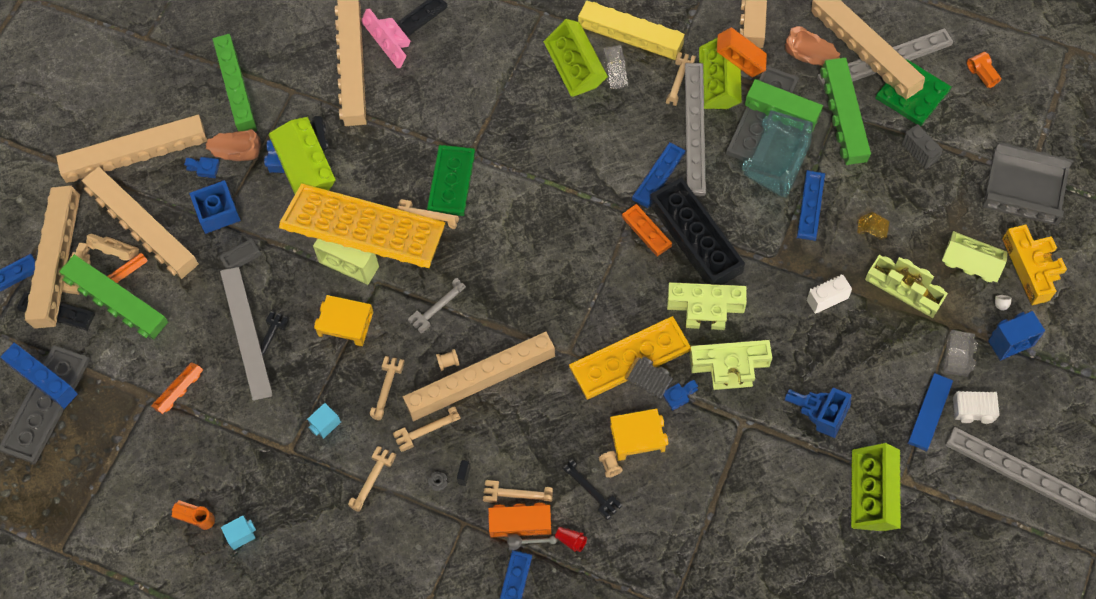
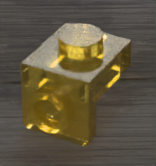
[857,212,890,240]

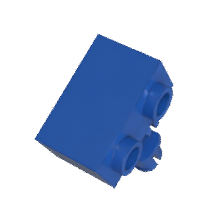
[785,388,852,438]

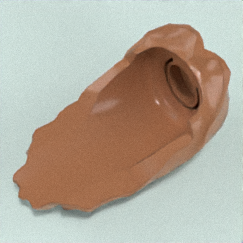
[785,26,840,66]
[206,129,261,161]

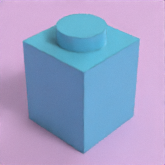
[307,403,341,439]
[221,516,256,550]

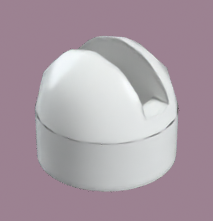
[995,295,1012,311]

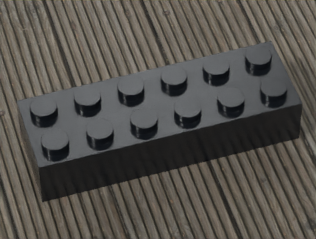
[649,177,745,285]

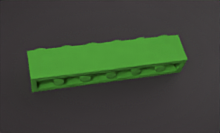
[213,34,258,132]
[820,58,871,165]
[59,254,168,340]

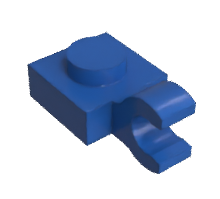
[184,157,220,178]
[663,380,698,411]

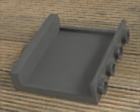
[983,142,1073,226]

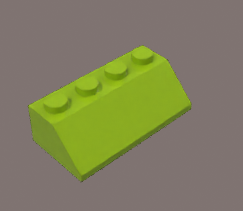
[543,19,608,97]
[699,38,742,109]
[268,117,336,194]
[851,443,901,531]

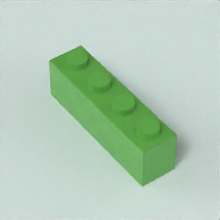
[745,79,823,132]

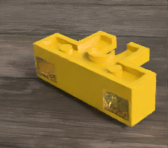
[1002,225,1067,305]

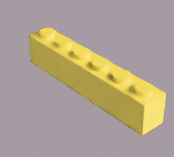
[578,1,685,60]

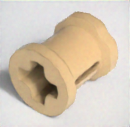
[436,349,459,371]
[599,451,623,477]

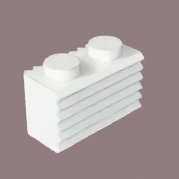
[807,275,852,314]
[953,391,999,424]

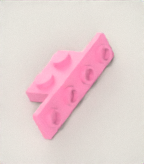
[361,9,411,68]

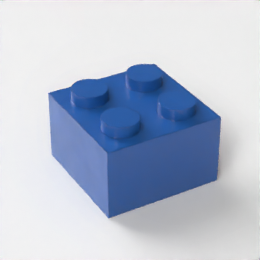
[189,180,241,234]
[988,311,1045,361]

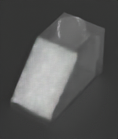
[603,45,628,89]

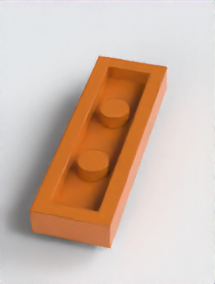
[622,204,672,257]
[151,362,203,414]

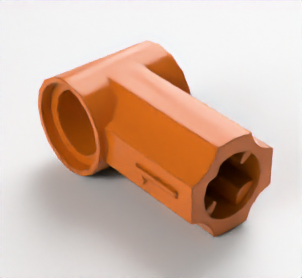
[967,52,1002,88]
[171,500,215,530]

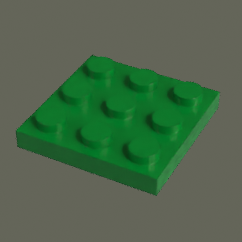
[875,59,952,126]

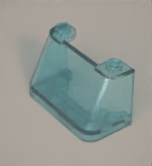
[742,110,813,198]

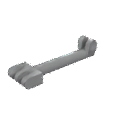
[408,278,466,333]

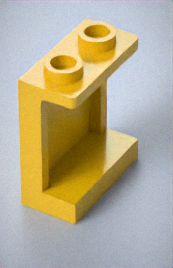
[314,295,373,346]
[610,409,668,461]

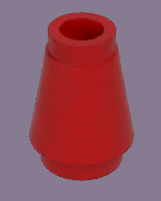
[555,527,587,552]

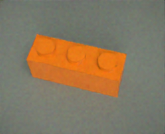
[717,27,767,78]
[488,503,552,538]

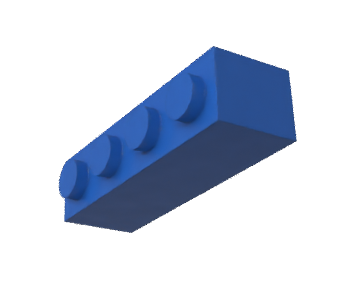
[0,343,78,409]

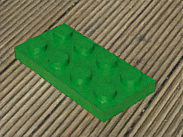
[427,145,476,216]

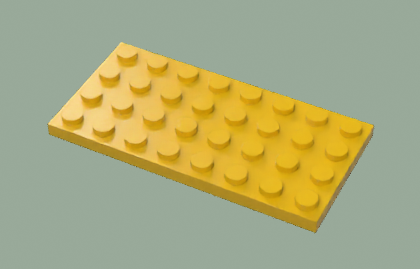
[279,183,446,268]

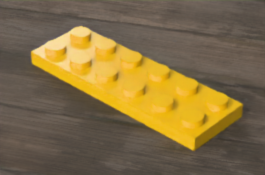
[569,316,691,400]

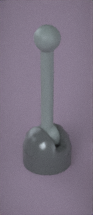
[507,534,557,551]

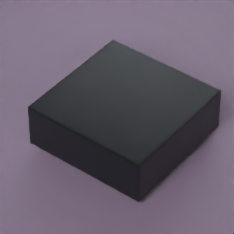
[457,460,470,486]

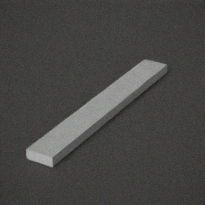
[817,28,953,91]
[685,63,706,196]
[220,267,272,401]
[945,427,1096,522]

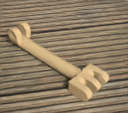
[666,52,696,106]
[397,199,459,229]
[370,356,405,420]
[393,407,461,452]
[348,446,396,512]
[483,480,553,503]

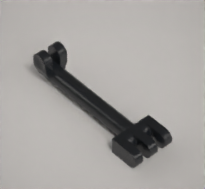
[260,311,289,357]
[562,459,622,520]

